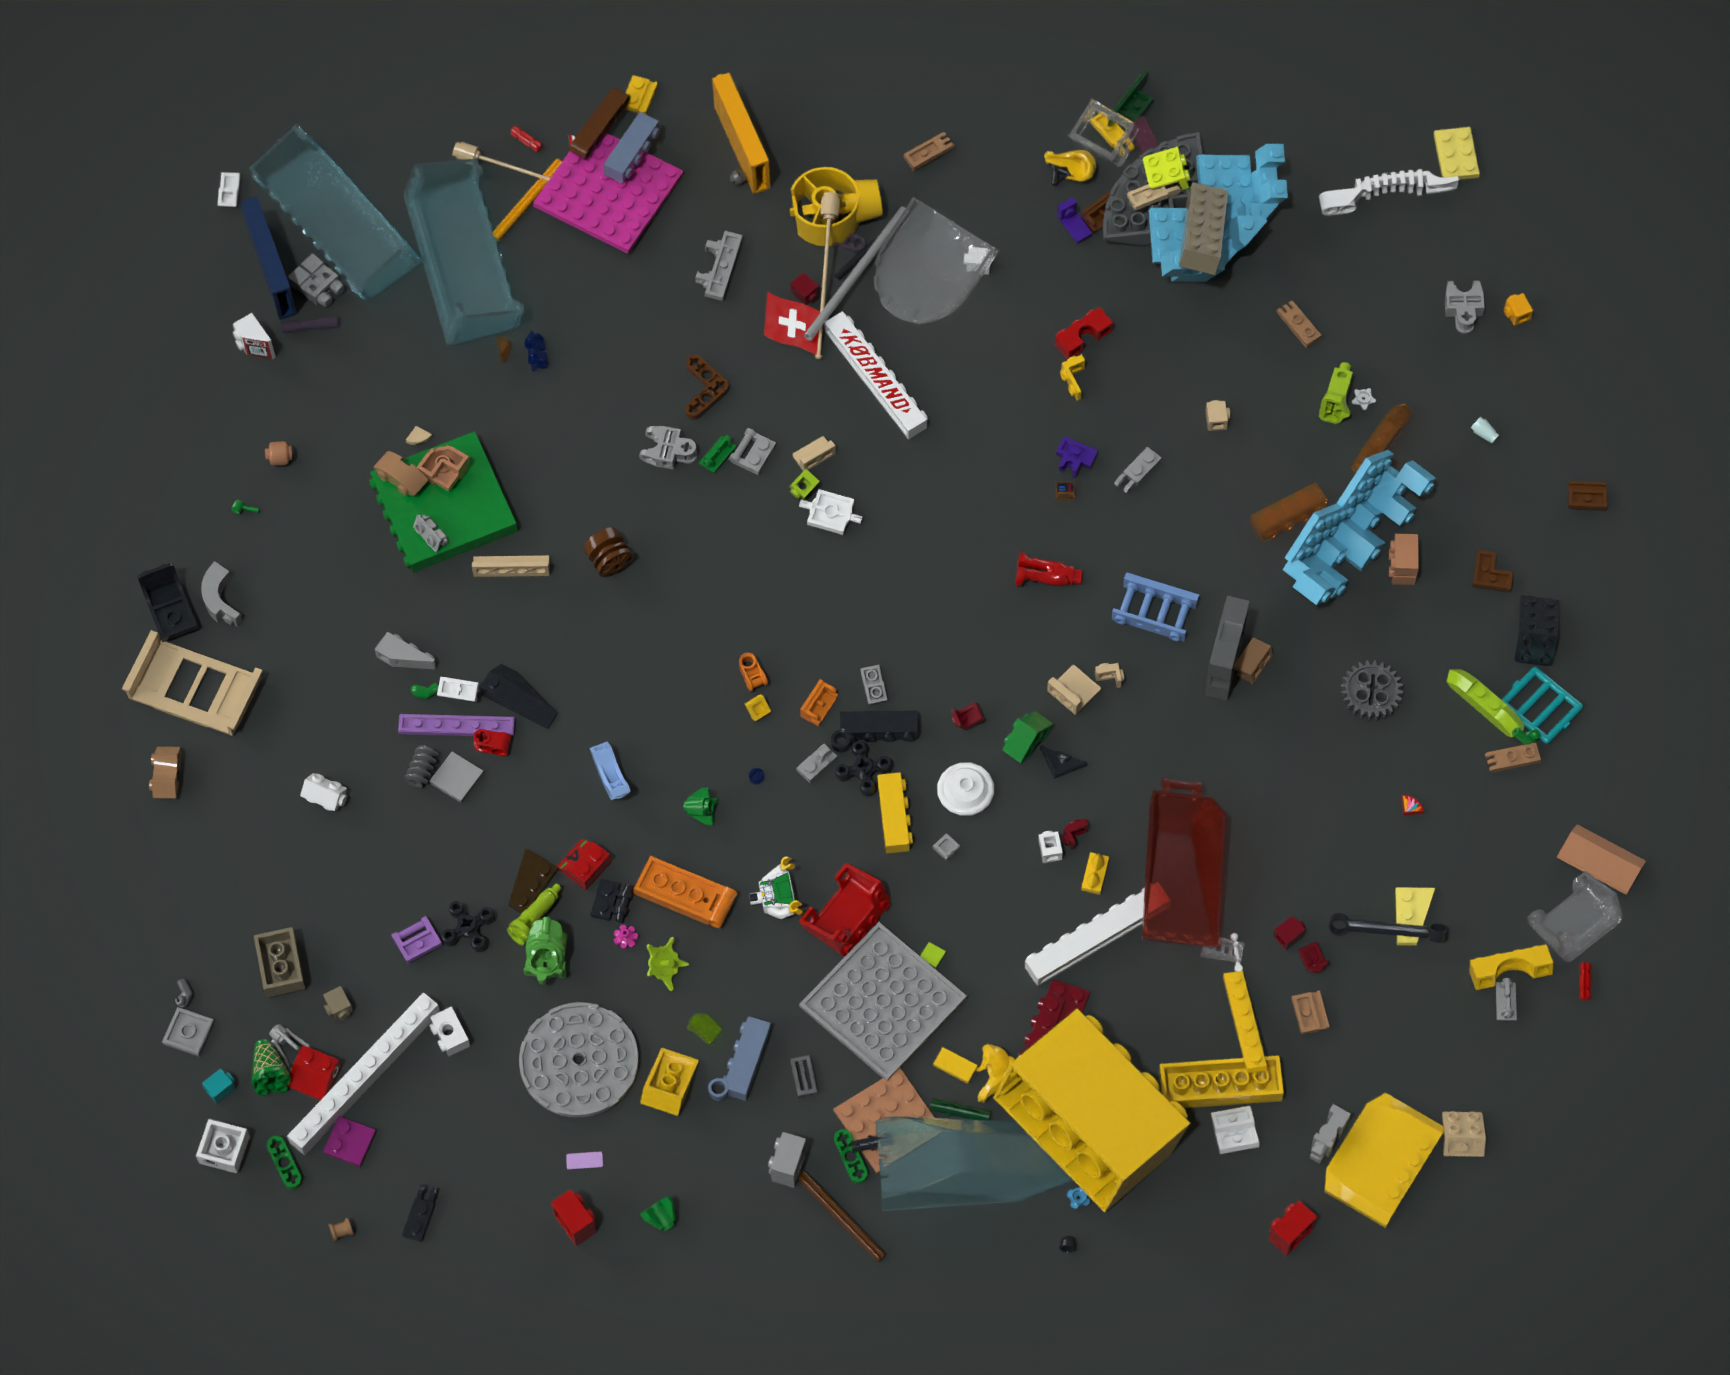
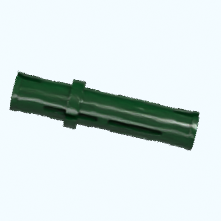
[930,1098,991,1123]

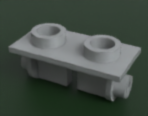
[413,514,448,553]
[1496,978,1517,1021]

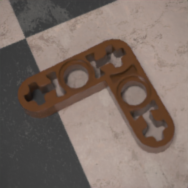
[685,354,729,420]

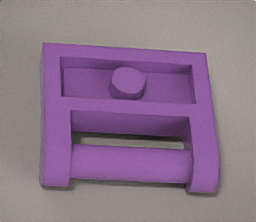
[391,916,442,964]

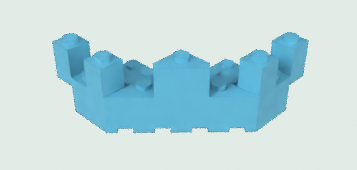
[1149,144,1288,282]
[1283,450,1436,605]

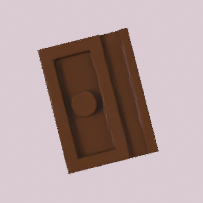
[1568,481,1607,510]

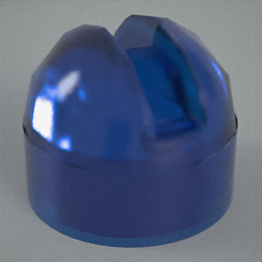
[749,768,764,785]

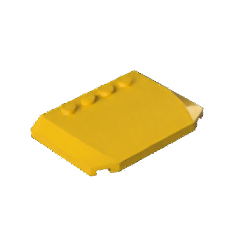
[1325,1093,1444,1228]

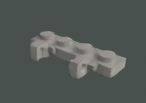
[695,231,742,301]

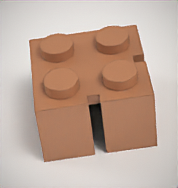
[1388,534,1418,585]

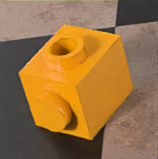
[1504,293,1533,326]

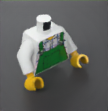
[749,857,802,919]

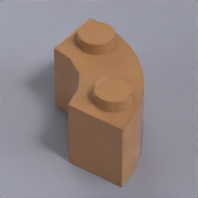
[373,451,428,496]
[149,747,180,799]

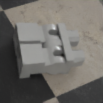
[288,253,345,307]
[1310,1104,1351,1164]

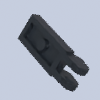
[402,1184,438,1242]

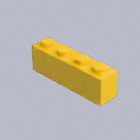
[877,772,913,854]

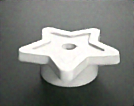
[1352,389,1376,410]

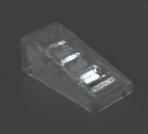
[1200,934,1244,962]

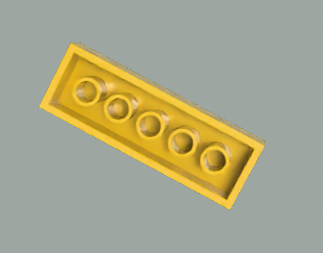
[1159,1056,1283,1108]

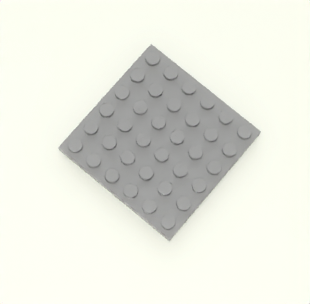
[799,922,967,1081]

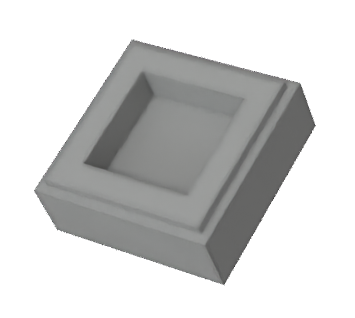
[933,833,960,861]

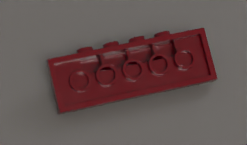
[1018,979,1090,1057]

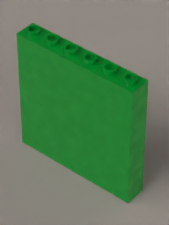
[369,431,518,573]

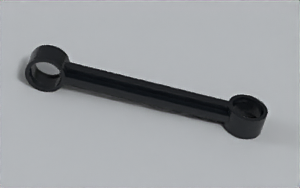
[1329,913,1448,943]

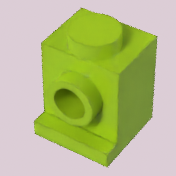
[789,469,819,499]

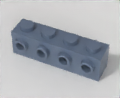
[603,112,660,184]

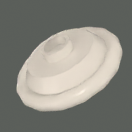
[937,763,994,816]

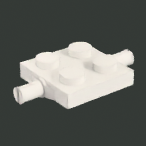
[799,490,863,535]

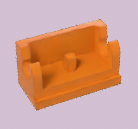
[800,679,839,727]

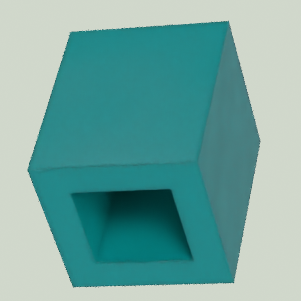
[202,1068,235,1104]

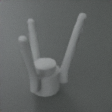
[269,1024,310,1074]

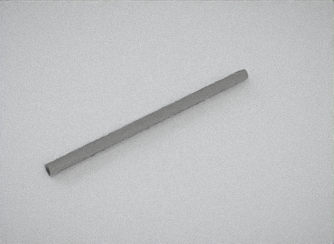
[804,207,908,341]

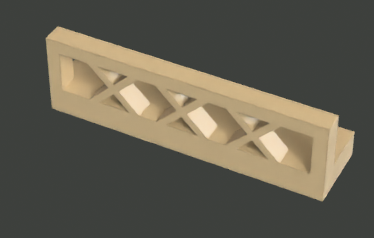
[472,556,550,577]

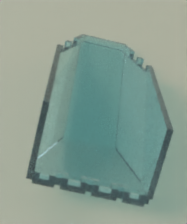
[875,1116,1072,1211]

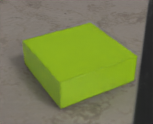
[920,942,946,969]

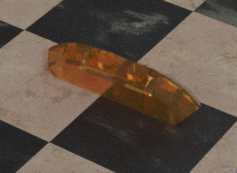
[1351,403,1412,473]

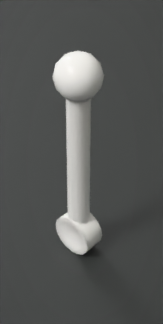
[1231,933,1242,972]

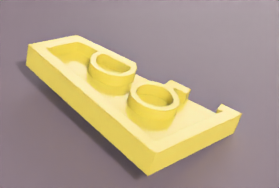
[1395,887,1435,945]

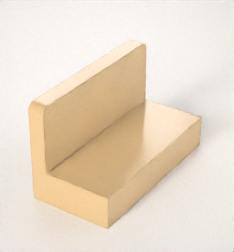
[793,436,836,471]

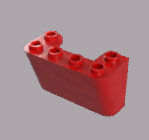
[799,863,890,957]

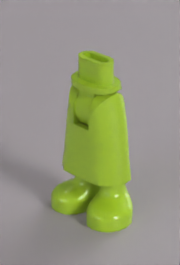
[507,884,561,945]

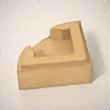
[406,426,432,445]

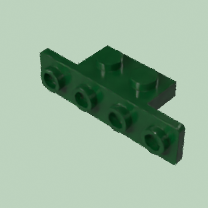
[1107,70,1154,128]

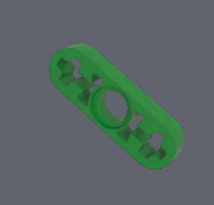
[834,1129,868,1185]
[267,1136,302,1190]

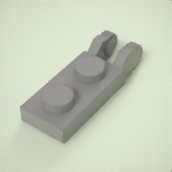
[1114,447,1162,494]

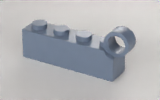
[708,1016,771,1101]

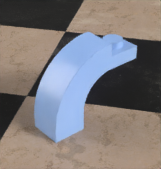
[589,742,631,800]

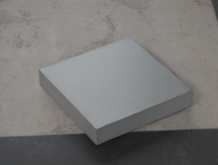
[430,752,484,803]
[162,1007,215,1057]

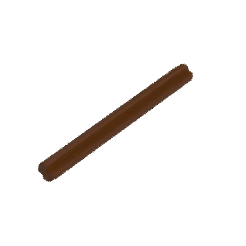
[798,1171,885,1262]

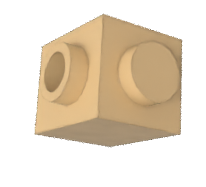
[1206,400,1230,431]

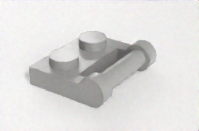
[729,428,776,475]

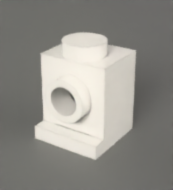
[1038,831,1063,863]

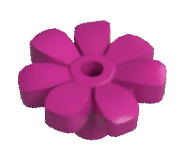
[614,925,638,949]

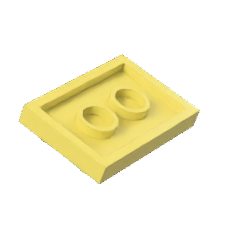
[1434,127,1479,180]

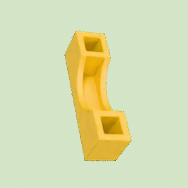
[1469,945,1553,990]

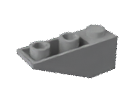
[375,632,437,670]

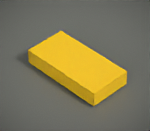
[933,1047,978,1084]

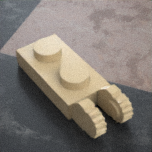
[1127,183,1181,211]

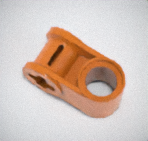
[739,653,768,692]

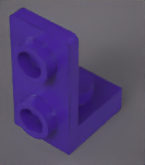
[1057,197,1092,243]

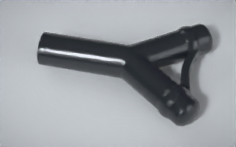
[1043,154,1074,186]

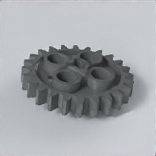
[1340,660,1403,720]

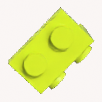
[1143,147,1191,190]

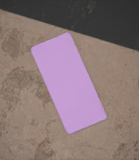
[566,1152,603,1169]

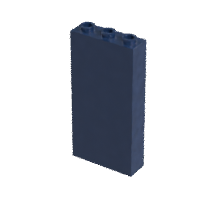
[240,197,297,320]

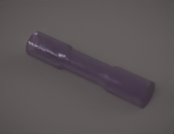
[282,316,338,333]

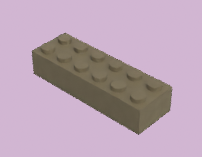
[1179,182,1228,275]

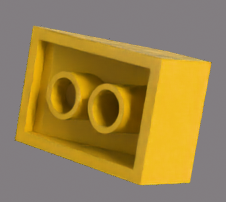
[640,1048,699,1116]

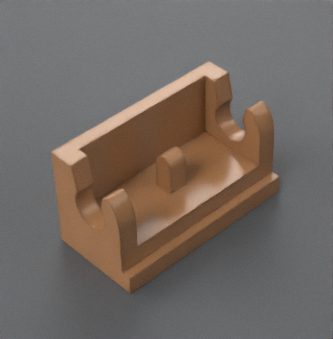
[1233,637,1273,684]

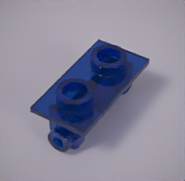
[524,330,548,372]

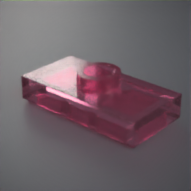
[1127,116,1159,154]

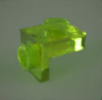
[687,1013,722,1044]

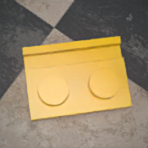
[625,75,658,115]

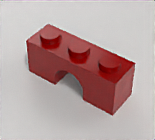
[1055,307,1113,360]

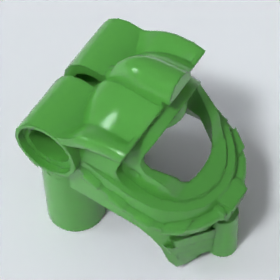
[523,917,567,985]

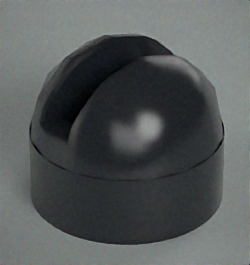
[1059,1236,1076,1253]

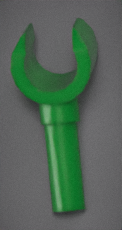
[232,500,259,514]

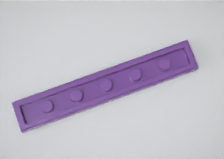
[398,714,515,737]

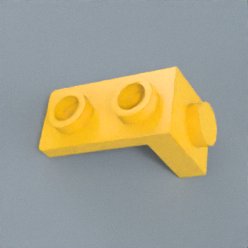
[1060,355,1085,401]

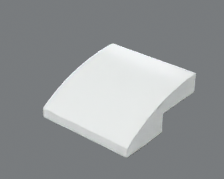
[1211,1106,1259,1154]

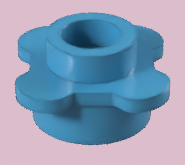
[1067,1187,1090,1209]

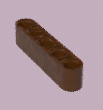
[569,87,631,159]

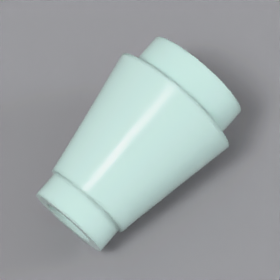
[1471,417,1499,443]

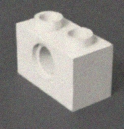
[429,1007,470,1056]

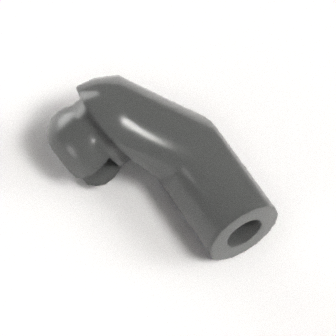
[175,978,193,1007]

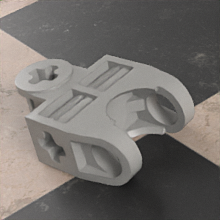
[1445,280,1485,334]
[639,426,697,470]

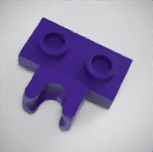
[1056,436,1098,478]

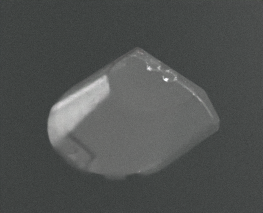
[873,197,999,324]

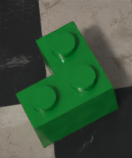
[1002,711,1053,763]

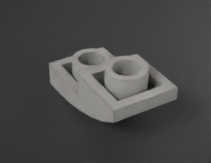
[860,665,887,705]

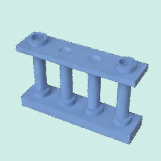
[1112,572,1199,642]

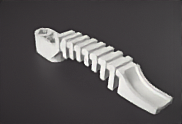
[1319,169,1459,215]

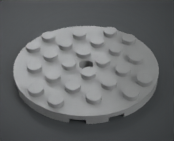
[519,1002,639,1118]

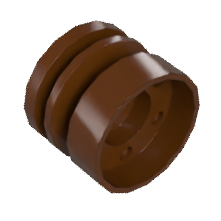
[583,527,633,577]

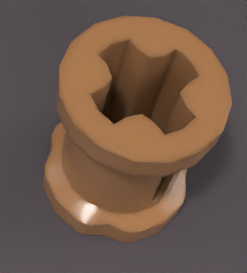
[329,1218,353,1241]

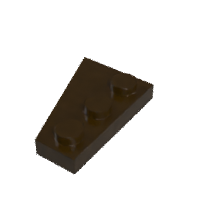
[508,849,558,914]

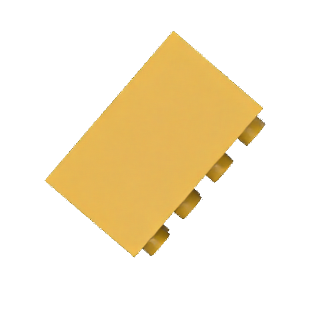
[993,1009,1190,1212]

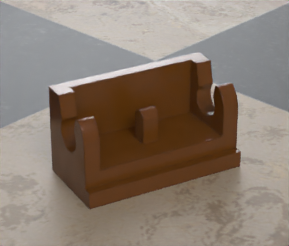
[1081,191,1110,234]

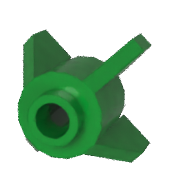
[684,787,719,825]
[640,1195,676,1231]

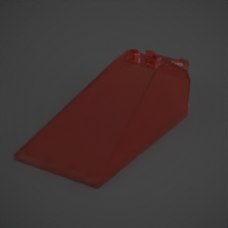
[1142,777,1226,948]

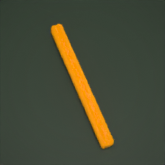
[491,159,562,241]

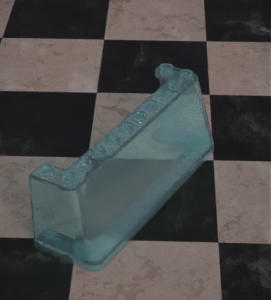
[249,123,423,300]
[404,158,524,345]

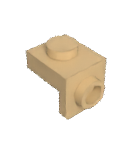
[1095,663,1124,688]

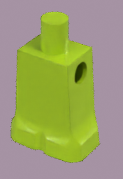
[1319,362,1353,424]

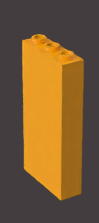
[712,73,770,194]

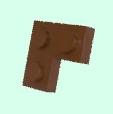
[1472,550,1513,592]

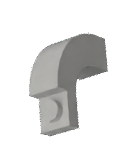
[201,561,243,627]

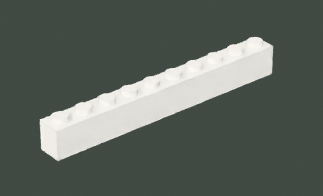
[287,992,440,1156]

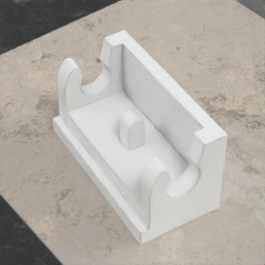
[437,677,480,702]

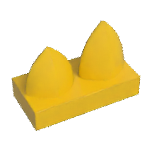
[1081,852,1109,895]

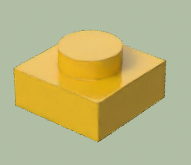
[745,694,771,721]

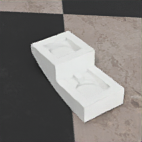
[218,172,241,207]

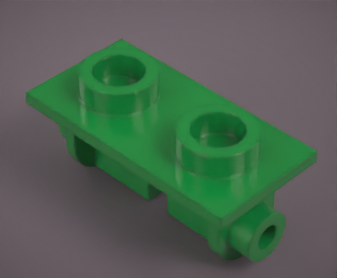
[699,435,736,473]

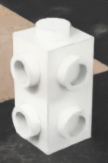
[300,773,347,811]

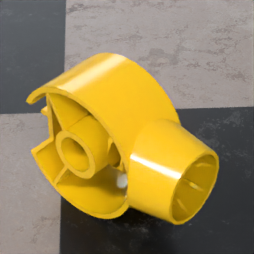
[790,167,883,246]

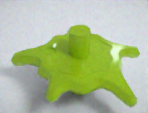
[646,937,689,991]

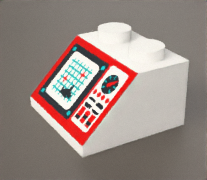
[233,313,276,359]

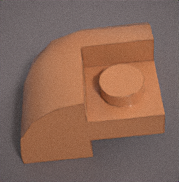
[416,445,469,492]

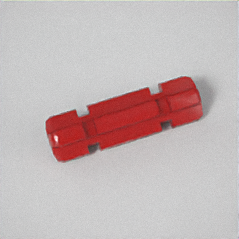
[510,126,542,152]
[1580,962,1591,1001]

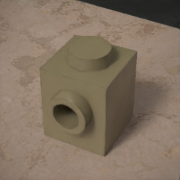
[323,986,353,1021]

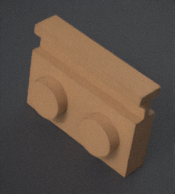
[1291,990,1330,1035]

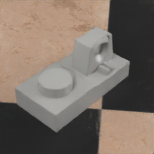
[797,744,838,783]

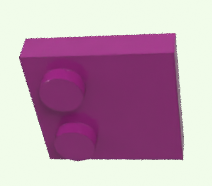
[323,1116,376,1167]

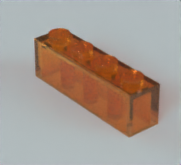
[1250,482,1328,541]

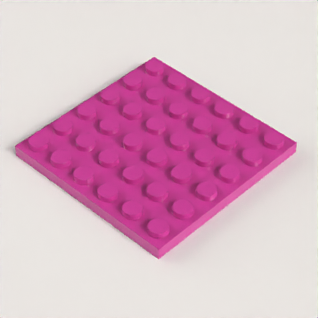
[533,133,683,254]

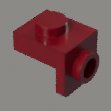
[951,702,985,731]
[1062,818,1088,850]
[1297,941,1329,974]

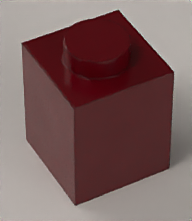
[790,272,819,305]
[1273,916,1305,951]

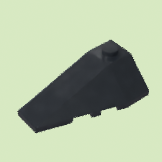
[480,664,558,729]

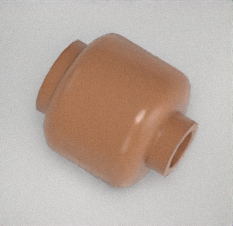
[265,441,292,466]

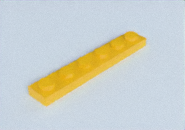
[1223,971,1267,1073]

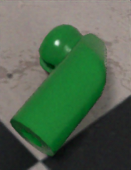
[411,682,439,699]
[1512,727,1541,745]

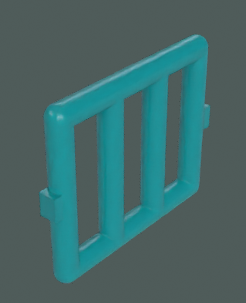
[1501,667,1583,744]

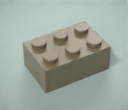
[254,927,305,998]

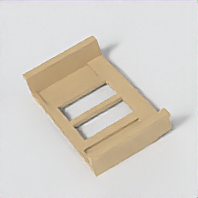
[122,630,263,736]

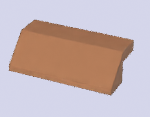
[1557,824,1646,895]

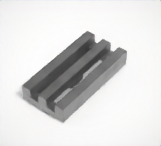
[790,1055,818,1098]

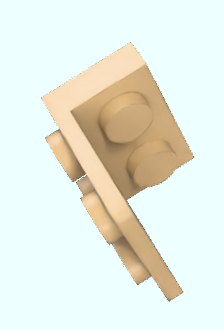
[1047,665,1101,715]
[1442,1111,1486,1157]

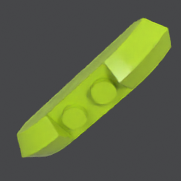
[1447,669,1525,738]

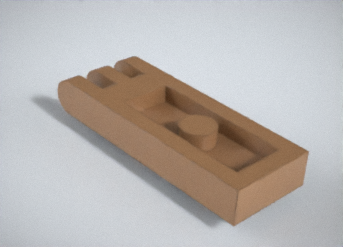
[904,132,955,171]
[1276,300,1321,348]
[1485,742,1541,772]

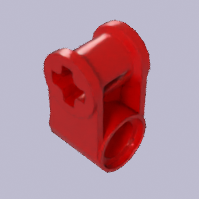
[473,729,511,756]

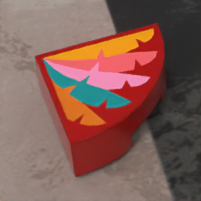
[1401,795,1424,815]

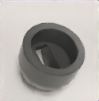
[730,169,746,185]

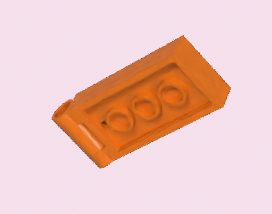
[634,856,737,928]

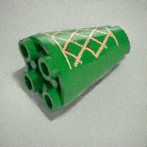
[251,1039,291,1096]

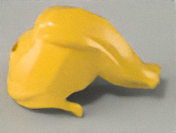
[1044,150,1097,182]
[976,1044,1016,1103]

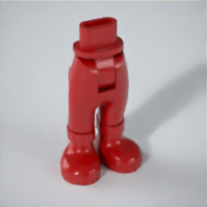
[1015,552,1082,586]

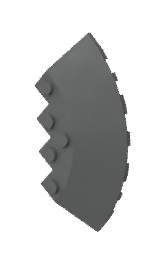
[1103,132,1203,245]

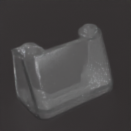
[1527,871,1622,962]

